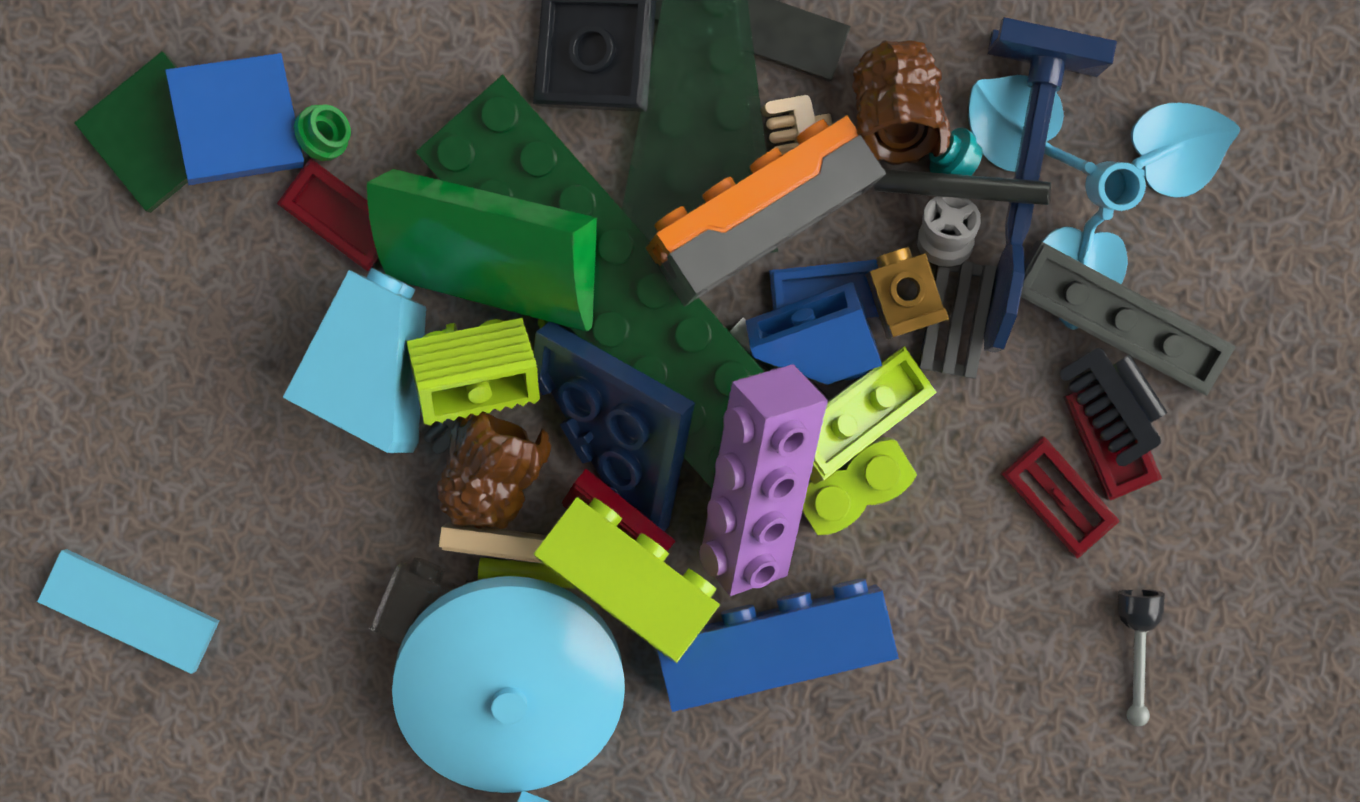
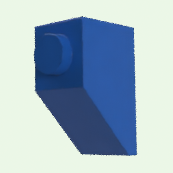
[745,282,882,385]

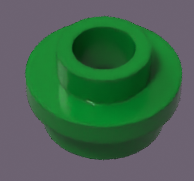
[294,104,351,161]

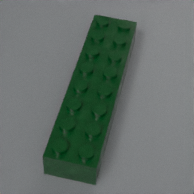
[415,74,764,489]

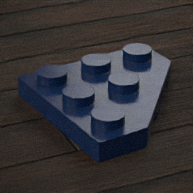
[533,322,695,531]

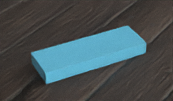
[37,549,220,674]

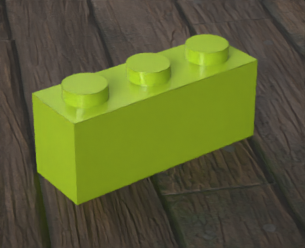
[533,497,720,664]

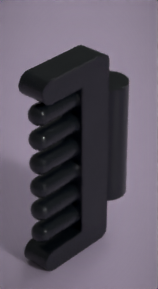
[1060,348,1168,466]

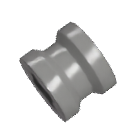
[917,196,981,267]

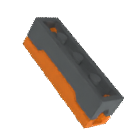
[646,116,886,307]

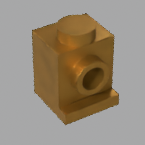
[866,247,949,339]

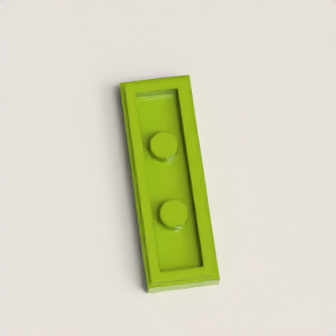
[810,346,937,485]

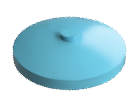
[392,576,625,793]

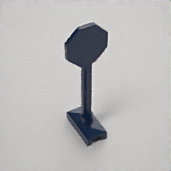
[984,17,1117,353]

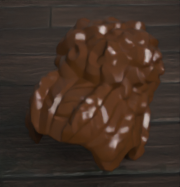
[852,40,951,165]
[437,411,552,529]

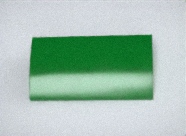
[367,169,597,332]

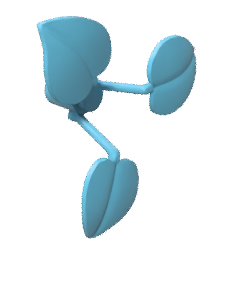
[968,75,1240,330]

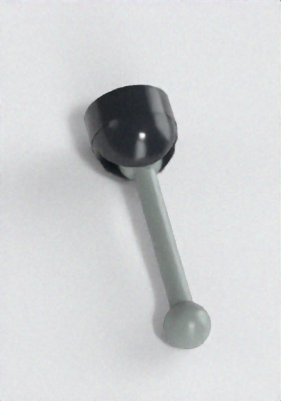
[1118,590,1165,727]

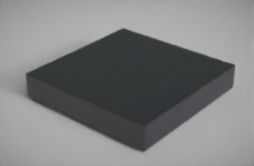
[533,0,656,112]

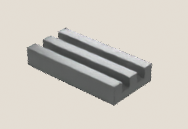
[918,261,996,379]

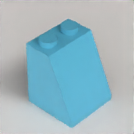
[283,268,426,453]

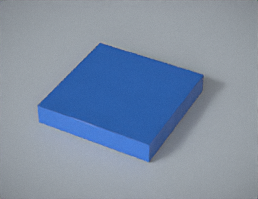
[166,53,304,185]

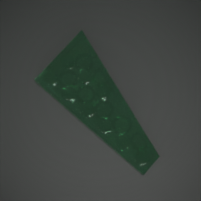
[622,0,778,253]

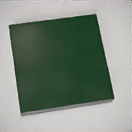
[74,51,188,213]

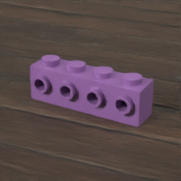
[699,364,828,596]

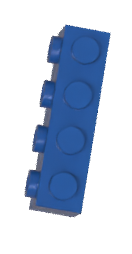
[657,579,899,712]

